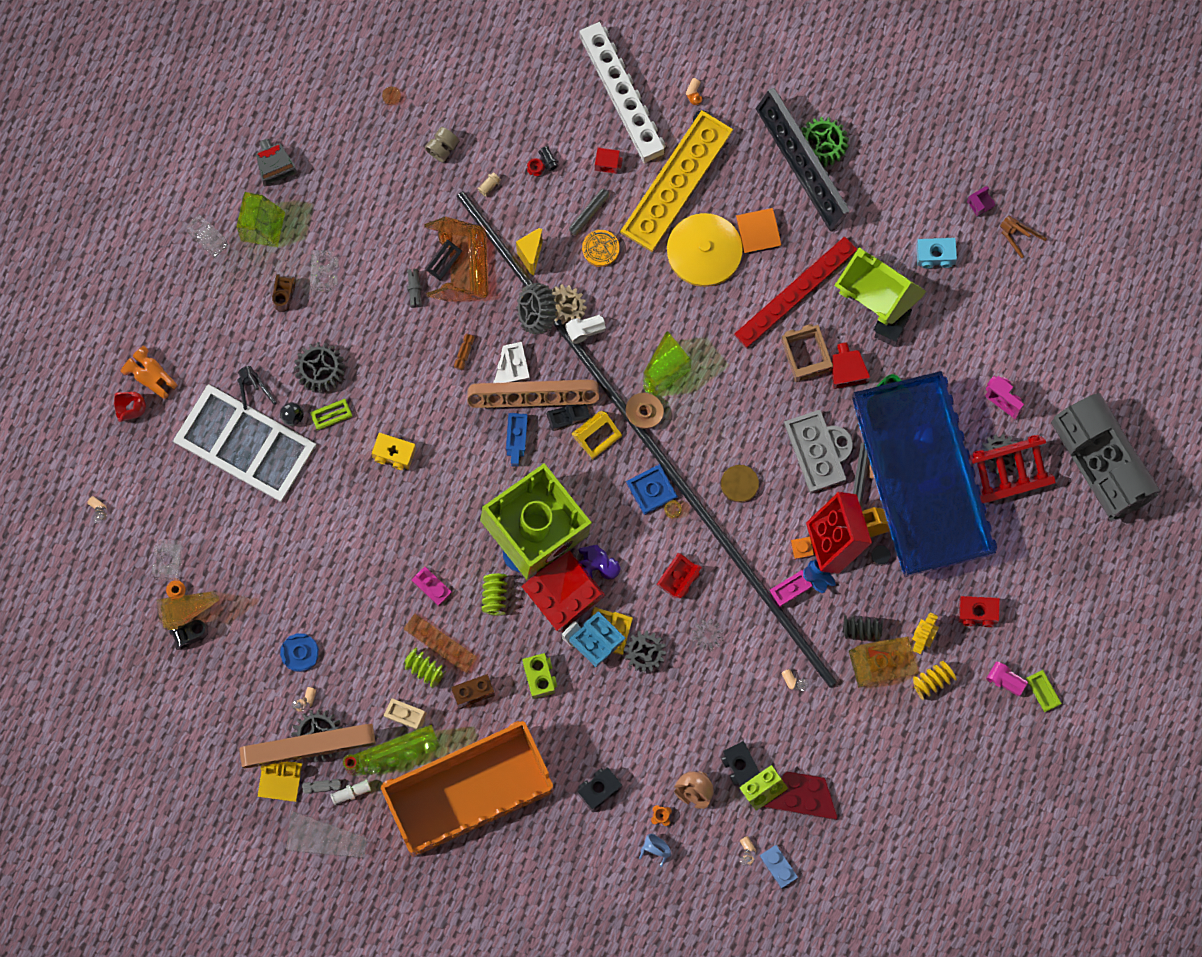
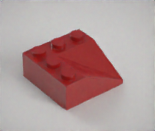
[806,492,872,574]
[521,551,606,632]

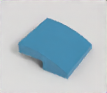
[569,611,625,667]

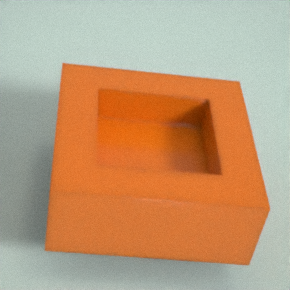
[791,537,814,560]

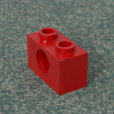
[958,596,1000,627]

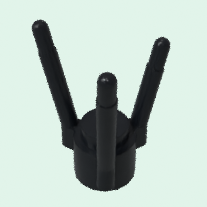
[237,366,277,410]

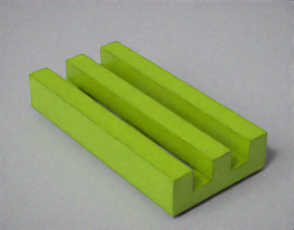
[310,399,353,431]

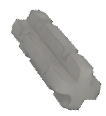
[302,779,341,794]

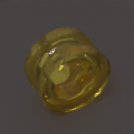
[664,500,682,519]

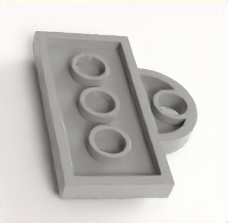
[784,410,852,493]

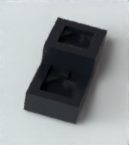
[546,404,591,431]

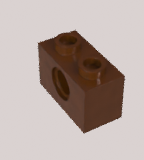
[451,674,495,709]

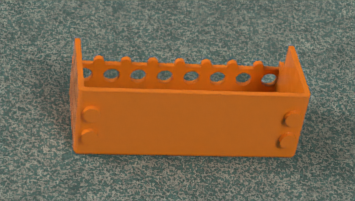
[381,721,554,857]

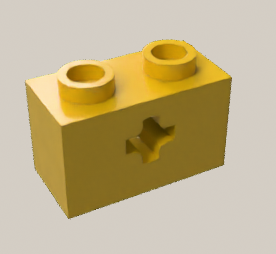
[371,433,416,470]

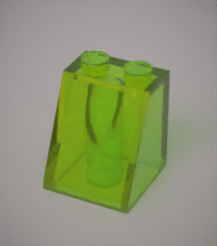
[236,192,286,248]
[643,331,692,396]

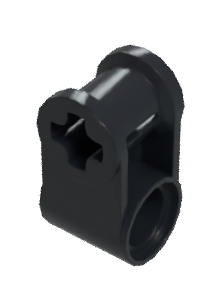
[169,619,209,650]

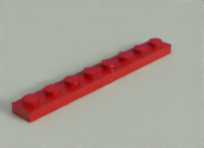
[734,236,857,349]

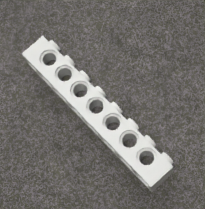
[579,22,666,163]

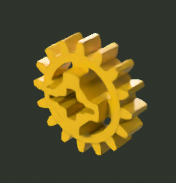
[912,613,939,654]

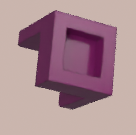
[967,186,996,217]

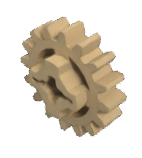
[552,284,587,325]

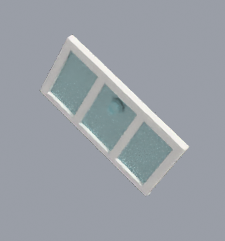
[173,384,316,502]

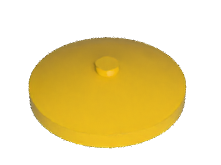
[667,213,742,287]

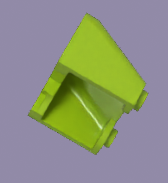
[834,248,926,325]

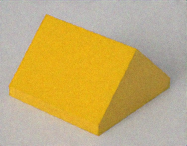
[516,228,543,275]

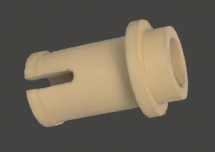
[477,173,501,197]

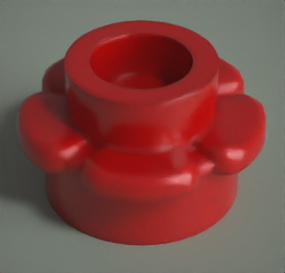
[527,158,545,176]

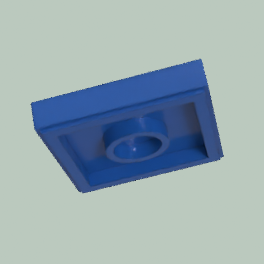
[626,464,678,515]

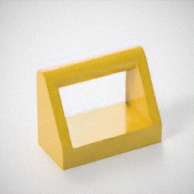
[571,410,622,460]

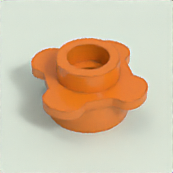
[651,805,672,826]

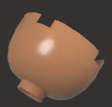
[674,771,714,809]

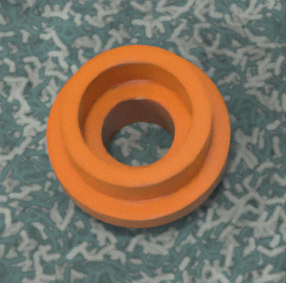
[166,580,186,600]

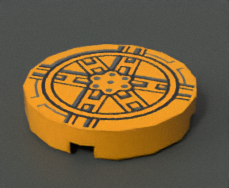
[582,230,619,267]

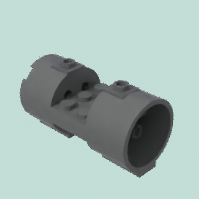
[1051,393,1161,522]

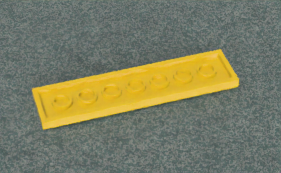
[620,110,733,252]

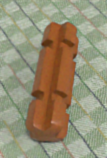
[454,334,475,370]

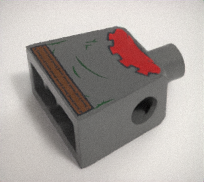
[256,139,297,186]

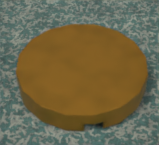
[721,465,759,503]

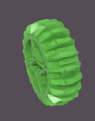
[801,117,849,167]

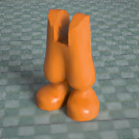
[120,346,178,399]

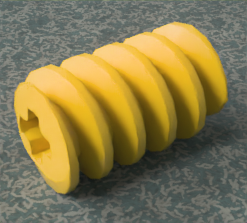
[913,661,957,700]

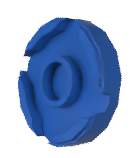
[280,633,319,672]

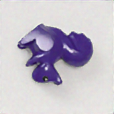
[579,545,621,580]

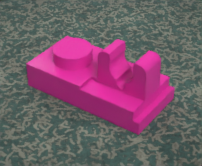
[411,567,452,607]
[769,570,813,607]

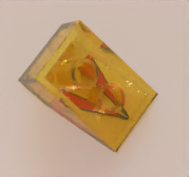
[156,591,219,630]
[849,636,918,688]

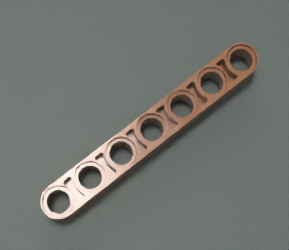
[467,380,599,408]
[239,724,376,769]

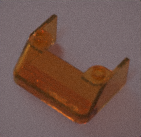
[424,216,489,302]

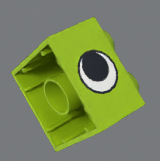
[480,463,592,580]

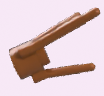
[1000,215,1047,258]

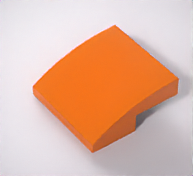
[736,208,781,253]

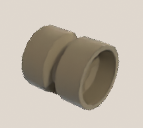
[425,127,460,162]

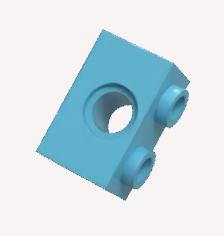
[916,238,957,269]

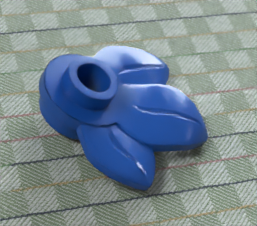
[803,559,836,593]

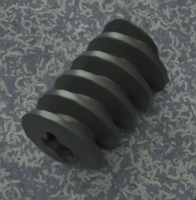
[842,615,883,642]

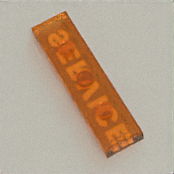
[403,613,477,673]

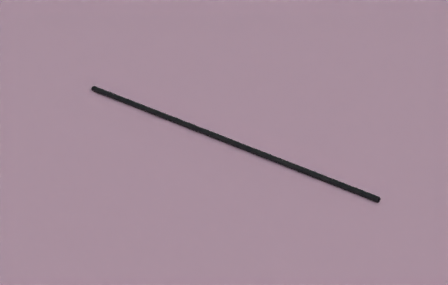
[457,191,837,688]

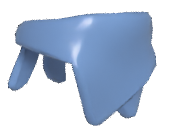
[639,834,671,867]

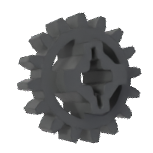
[980,434,1017,476]
[624,630,666,674]

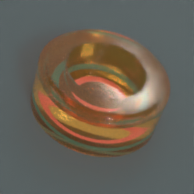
[382,86,401,106]

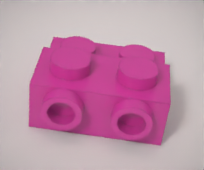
[985,376,1024,420]

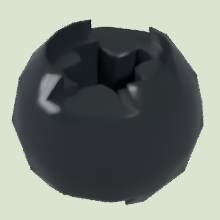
[280,402,304,426]

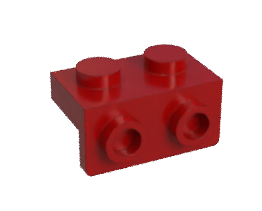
[656,553,702,599]

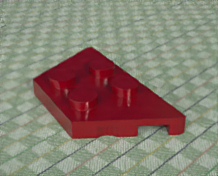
[763,771,837,820]

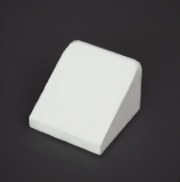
[562,621,581,647]

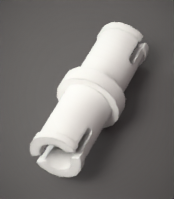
[330,779,371,805]

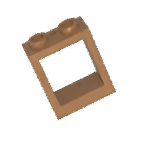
[781,324,833,382]

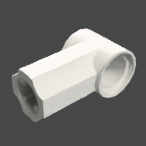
[565,315,606,344]

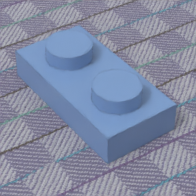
[760,845,798,889]

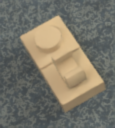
[384,699,427,731]

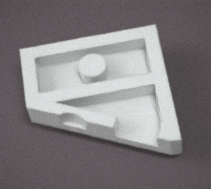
[493,342,530,383]

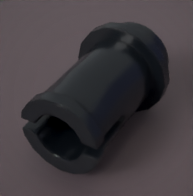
[538,146,559,171]

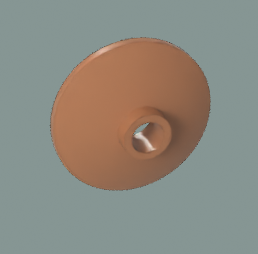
[626,393,664,429]

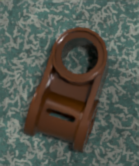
[272,274,296,312]

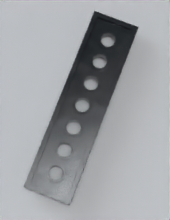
[755,88,850,232]

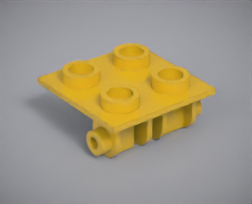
[257,761,302,802]

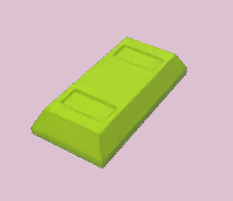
[1026,670,1062,713]

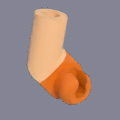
[686,78,703,105]

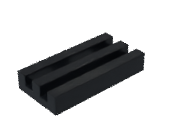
[425,239,462,281]

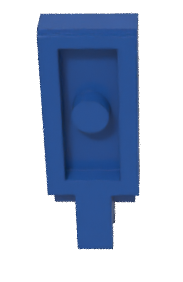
[506,413,528,467]

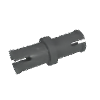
[407,268,422,308]

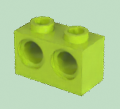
[522,653,558,699]
[739,765,788,811]

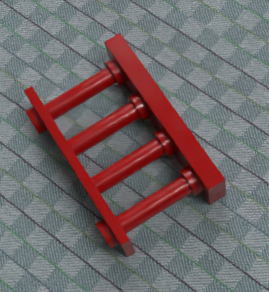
[968,435,1056,504]

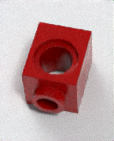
[594,147,623,174]

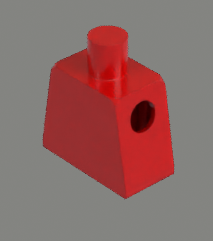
[832,342,870,389]

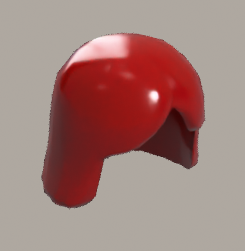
[114,392,146,422]

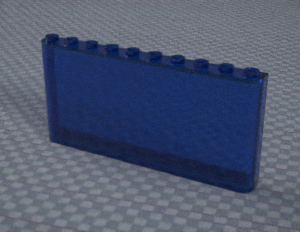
[852,371,997,577]

